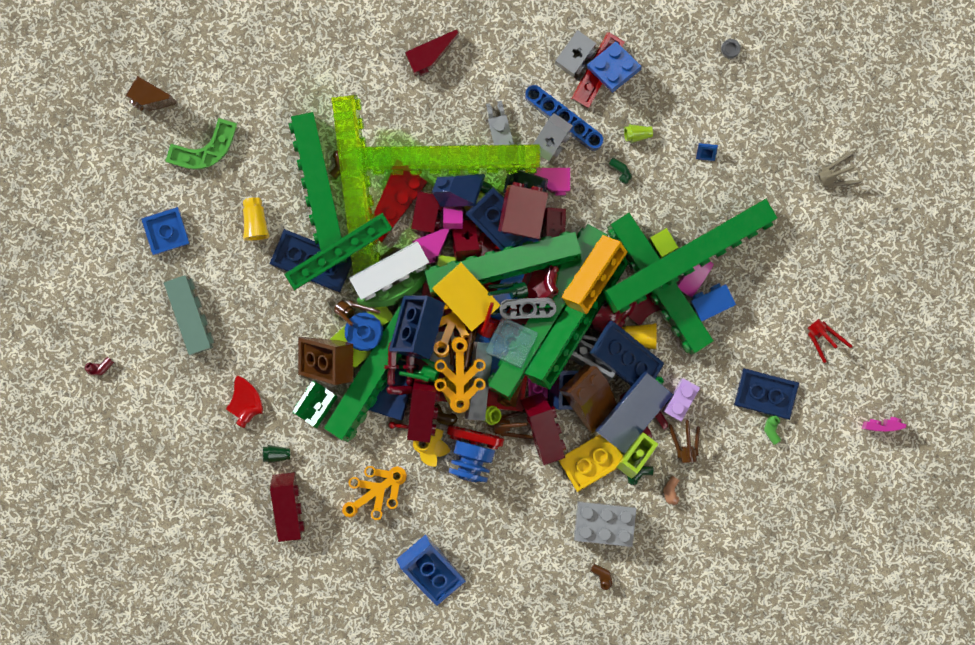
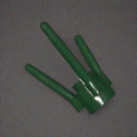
[488,282,528,316]

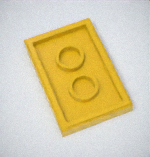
[432,262,501,331]
[558,434,623,492]

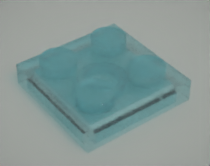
[486,317,538,369]

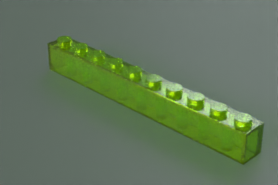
[331,95,381,275]
[348,144,541,175]

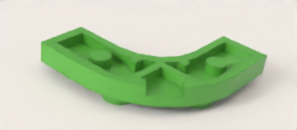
[165,118,238,170]
[357,265,431,307]

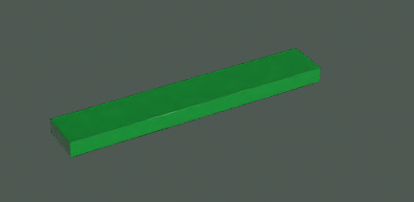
[284,212,393,291]

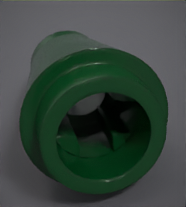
[263,445,290,464]

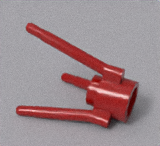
[478,302,517,338]
[807,319,852,363]

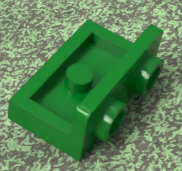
[292,381,338,429]

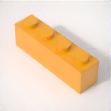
[562,235,627,314]

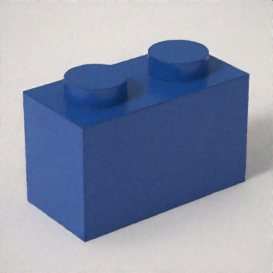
[690,283,736,322]

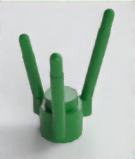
[399,359,440,383]

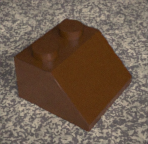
[126,76,177,111]

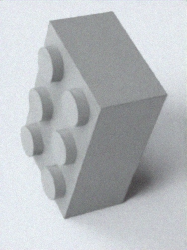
[574,501,636,547]

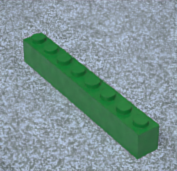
[288,112,347,265]
[607,212,714,355]
[425,231,581,298]
[525,257,629,389]
[324,303,405,442]

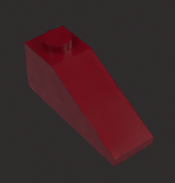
[405,29,459,77]

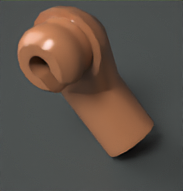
[663,476,680,505]

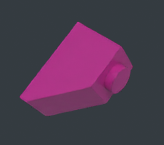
[532,168,570,196]
[412,229,451,265]

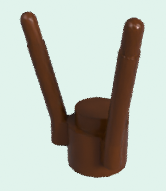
[334,300,381,326]
[448,328,478,372]
[494,409,533,440]
[669,420,700,463]

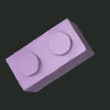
[663,378,700,422]

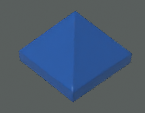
[696,143,718,161]

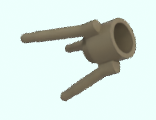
[818,151,861,189]

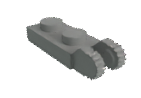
[486,101,515,157]

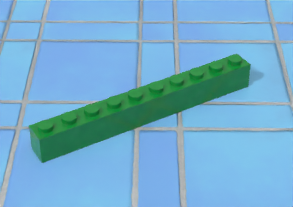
[602,199,778,314]
[488,224,608,401]

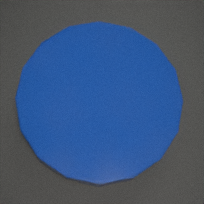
[345,312,383,351]

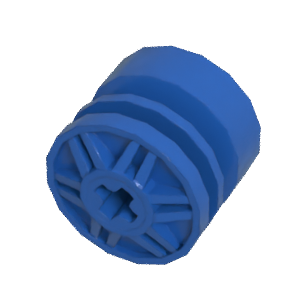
[449,441,495,483]

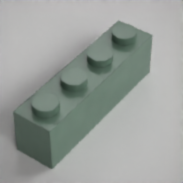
[164,275,215,356]

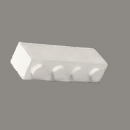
[349,241,429,301]

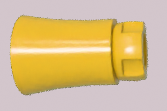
[243,197,270,241]
[622,323,657,350]

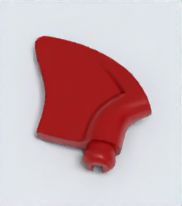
[226,376,263,428]

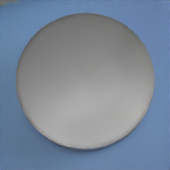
[721,39,741,59]

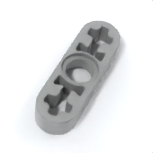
[499,298,556,319]

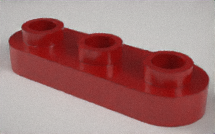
[447,425,504,449]

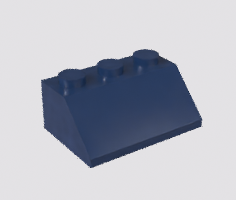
[389,296,445,359]

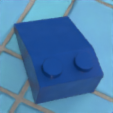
[396,534,466,606]

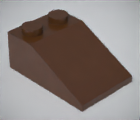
[298,337,354,385]
[559,365,617,433]

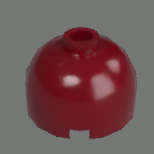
[590,303,626,334]

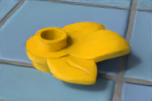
[413,429,450,467]

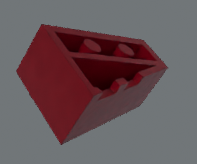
[407,376,440,443]
[520,393,566,465]
[270,472,305,542]

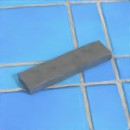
[465,342,494,421]

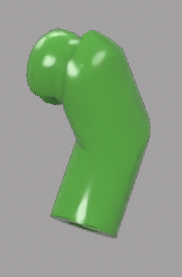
[764,416,781,445]

